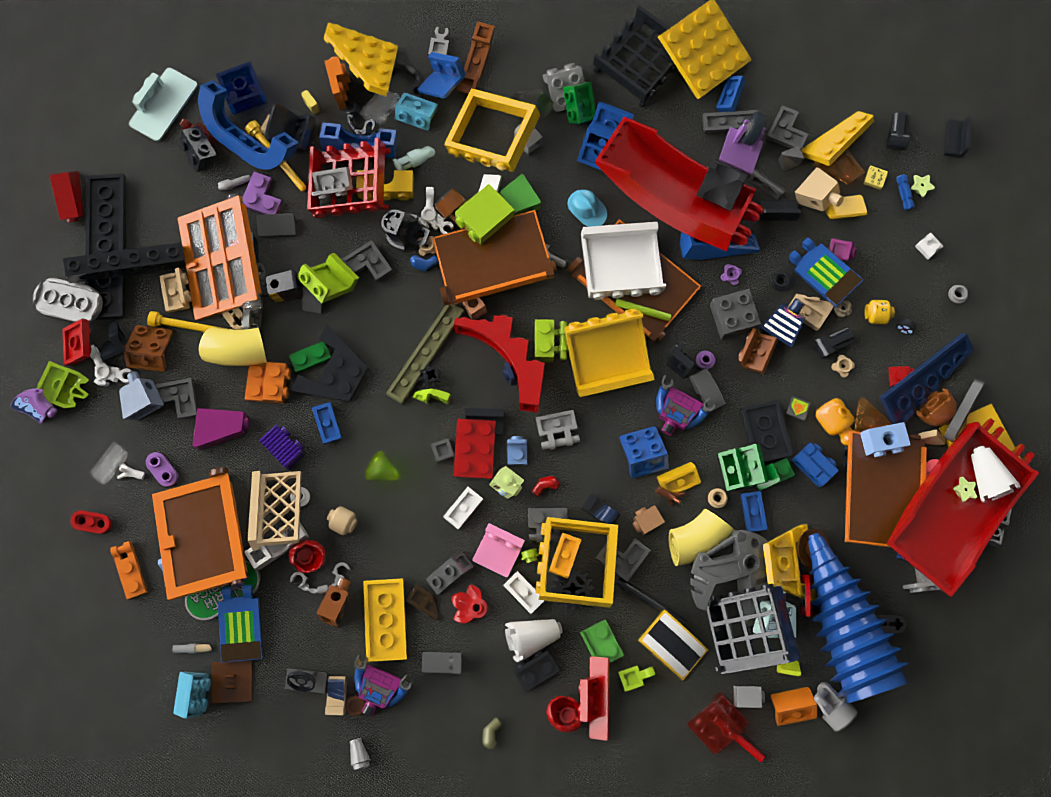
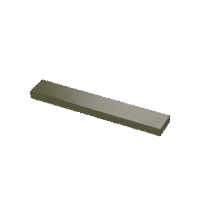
[386,304,465,404]

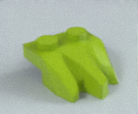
[36,361,89,408]

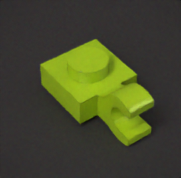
[618,666,655,692]

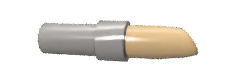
[173,643,212,654]

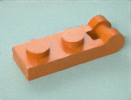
[110,541,148,600]

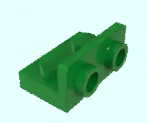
[563,82,596,123]

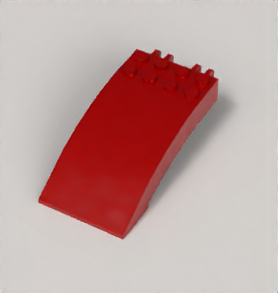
[595,117,763,251]
[887,418,1039,597]

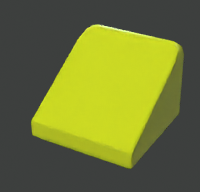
[776,661,801,676]

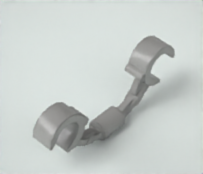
[290,563,351,594]

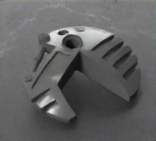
[690,530,770,626]

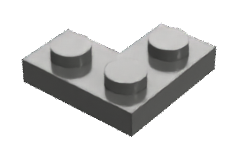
[766,105,808,150]
[341,240,393,282]
[155,378,197,420]
[596,539,651,582]

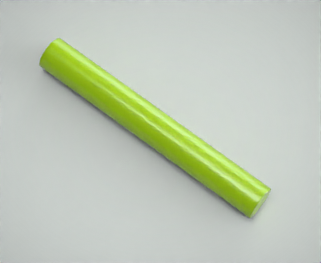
[615,298,671,321]

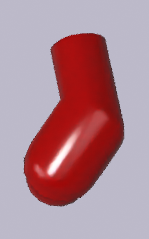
[531,476,560,497]

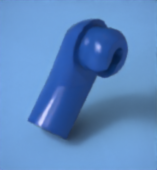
[410,255,439,271]

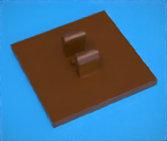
[211,660,252,703]

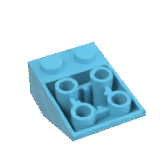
[173,671,211,718]

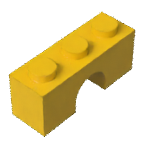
[356,170,414,200]

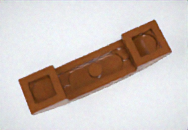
[456,21,495,94]

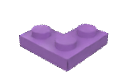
[241,172,282,215]

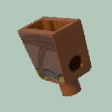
[316,578,351,628]

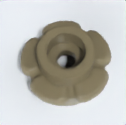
[834,300,852,317]

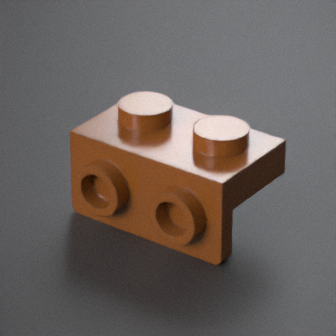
[738,328,778,374]

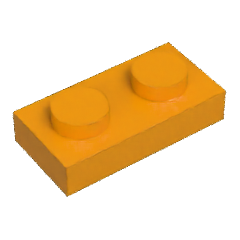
[549,533,581,579]

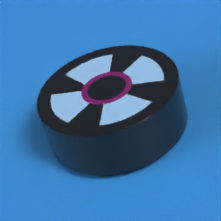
[896,318,917,335]

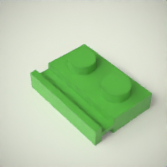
[580,619,624,663]

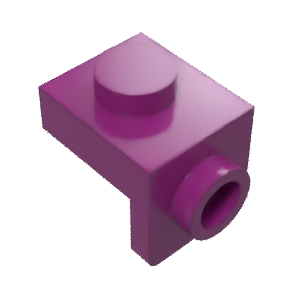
[829,238,857,262]

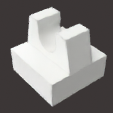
[915,233,943,260]

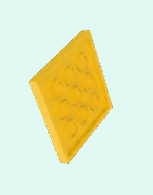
[658,0,752,99]

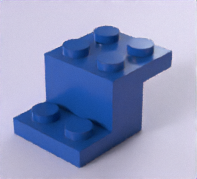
[577,102,634,170]

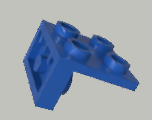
[418,52,466,98]
[619,426,669,479]

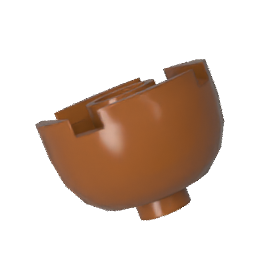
[916,389,958,427]

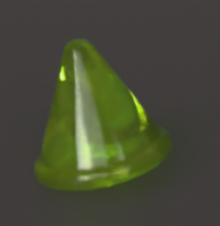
[365,451,399,481]

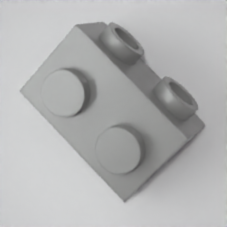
[312,167,353,199]

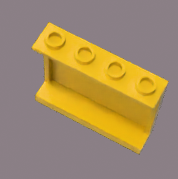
[564,309,654,397]

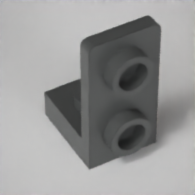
[426,551,474,594]
[422,652,463,674]

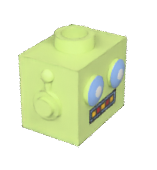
[489,466,524,499]

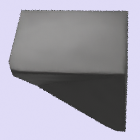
[778,146,804,171]

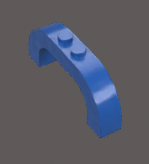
[198,80,299,169]

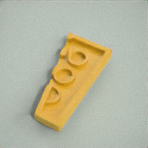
[801,111,874,166]

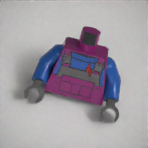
[656,375,717,436]
[354,655,415,717]

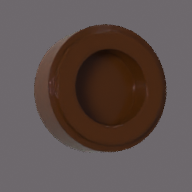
[345,695,366,716]

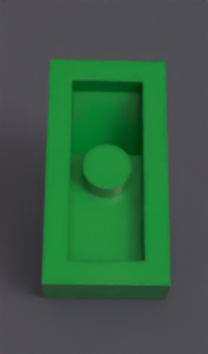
[756,458,795,491]

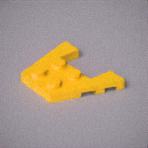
[763,524,817,601]

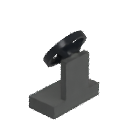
[285,668,328,693]

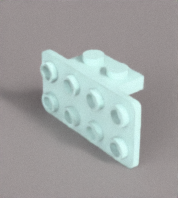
[129,68,198,142]

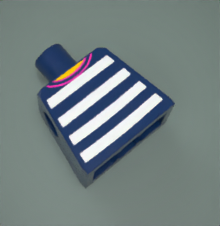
[761,298,805,347]

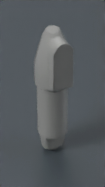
[218,175,252,191]

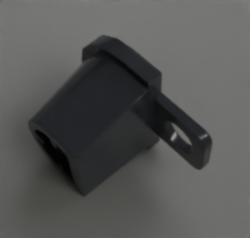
[381,210,431,251]

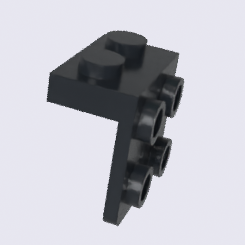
[265,104,315,153]

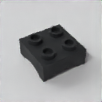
[696,159,748,211]

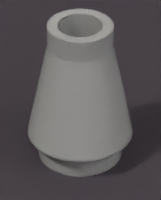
[350,738,371,771]

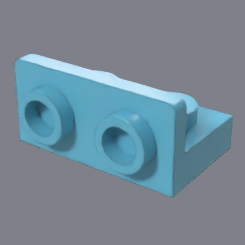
[395,92,438,130]

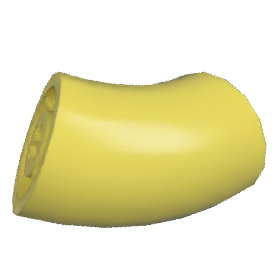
[199,327,267,366]
[669,509,734,567]

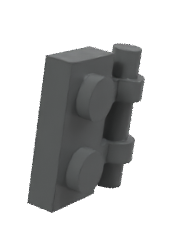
[528,508,568,544]

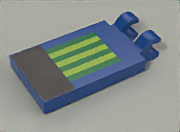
[789,237,863,308]
[218,584,263,663]

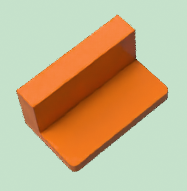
[771,687,817,726]

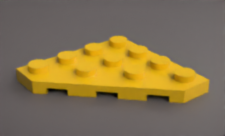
[324,22,398,96]

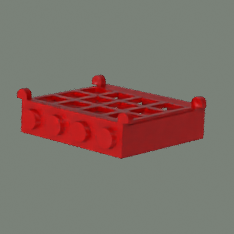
[307,138,390,218]

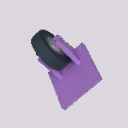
[719,112,766,175]

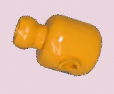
[815,398,855,446]

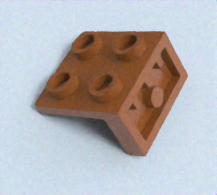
[123,325,173,372]

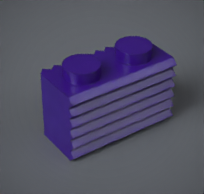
[259,425,305,470]

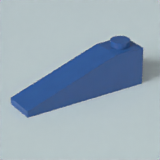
[680,232,760,260]

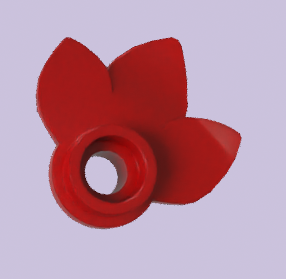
[451,585,488,623]

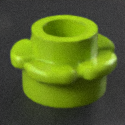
[521,548,540,563]

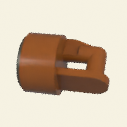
[434,188,467,230]

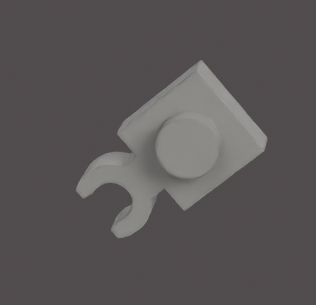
[428,27,449,56]

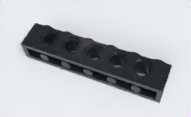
[63,242,186,284]

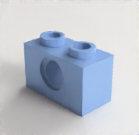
[860,422,910,458]

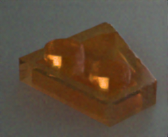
[813,149,865,185]
[854,397,892,432]

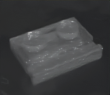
[90,442,128,485]

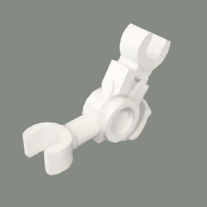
[418,187,454,235]
[90,345,133,386]

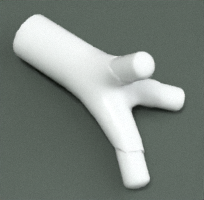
[117,460,145,480]

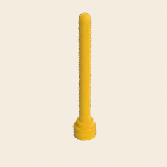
[245,120,306,192]
[147,311,233,332]

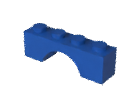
[320,122,398,159]

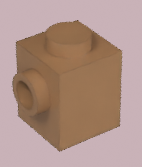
[632,505,665,535]

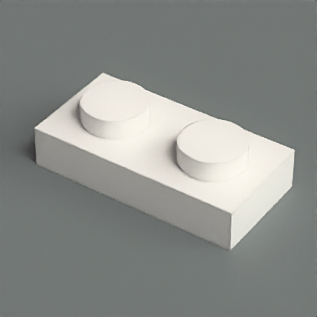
[443,487,483,530]
[503,571,545,614]

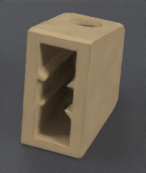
[795,168,844,211]

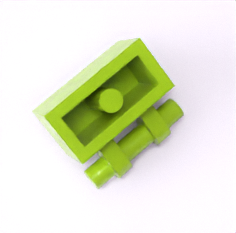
[535,319,569,362]

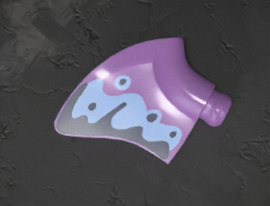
[10,388,57,424]

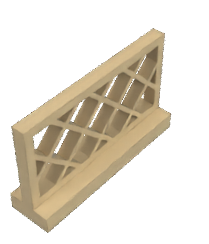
[248,471,302,550]

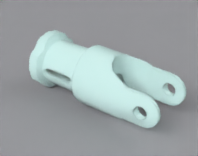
[393,146,435,170]

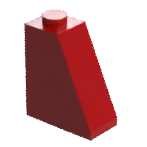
[49,171,84,223]

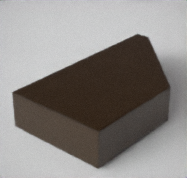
[406,584,439,620]

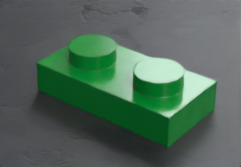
[289,342,331,374]

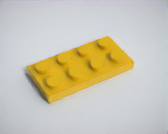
[363,578,407,662]

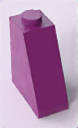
[192,408,250,450]

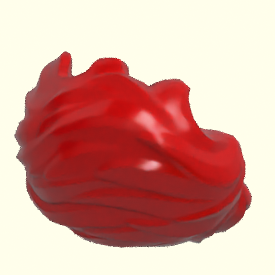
[289,540,326,573]
[546,696,583,732]

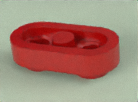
[71,510,112,534]

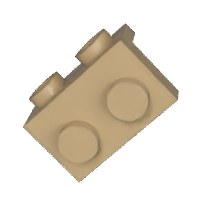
[159,268,191,313]

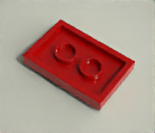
[454,419,496,479]

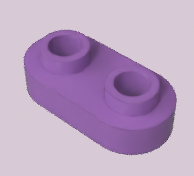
[146,452,179,487]

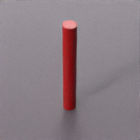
[713,715,765,762]

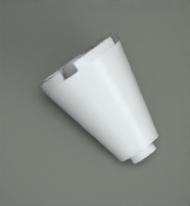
[971,446,1021,503]
[505,619,562,662]

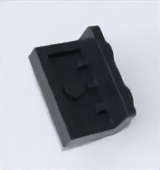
[179,126,216,172]

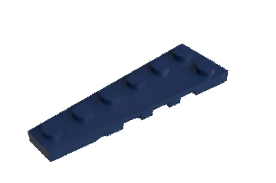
[879,333,974,424]

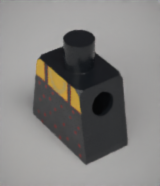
[259,269,304,302]

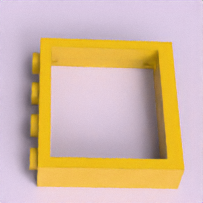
[444,88,540,172]
[535,517,618,608]

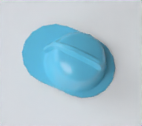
[567,190,607,227]

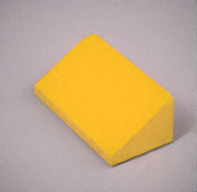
[825,195,867,219]
[657,462,701,493]

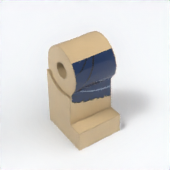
[325,676,347,715]

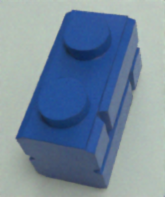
[792,442,838,488]

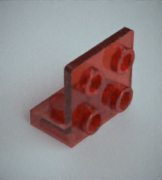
[687,692,748,754]

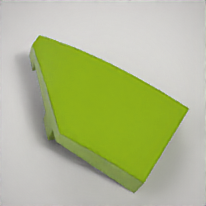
[413,389,451,404]

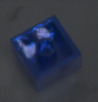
[216,61,267,115]

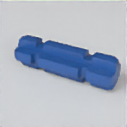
[896,174,915,210]

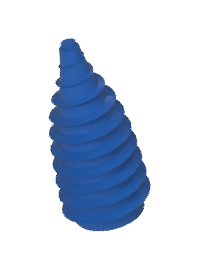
[808,533,909,703]

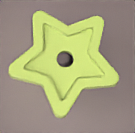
[910,175,935,197]
[953,477,977,502]

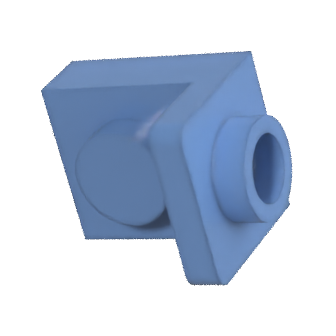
[507,436,527,465]

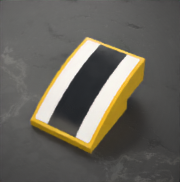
[637,610,708,681]

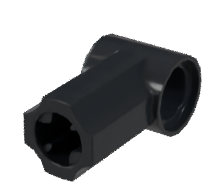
[886,112,909,150]
[813,328,855,359]

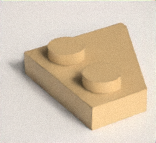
[788,294,834,331]

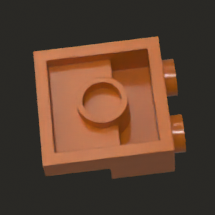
[324,56,351,110]
[245,362,291,404]

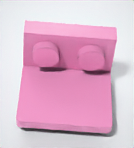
[473,523,525,577]

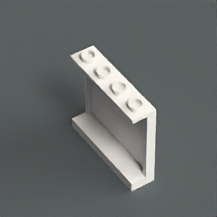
[581,222,666,300]

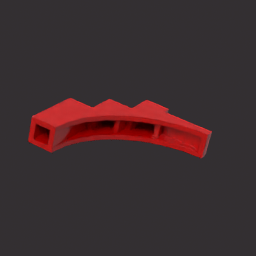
[454,315,545,413]

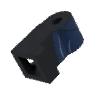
[581,493,620,524]

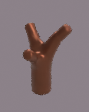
[655,486,685,506]

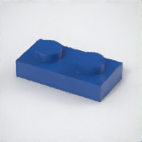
[716,76,746,112]
[312,402,342,445]
[740,491,768,532]

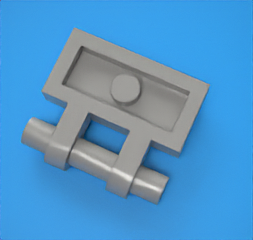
[536,410,580,450]

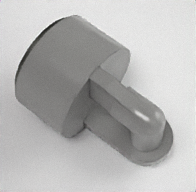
[814,682,858,732]

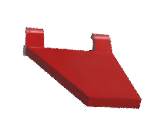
[800,574,814,617]

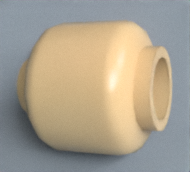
[327,506,358,535]

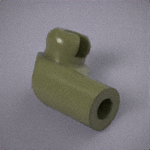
[482,717,503,749]

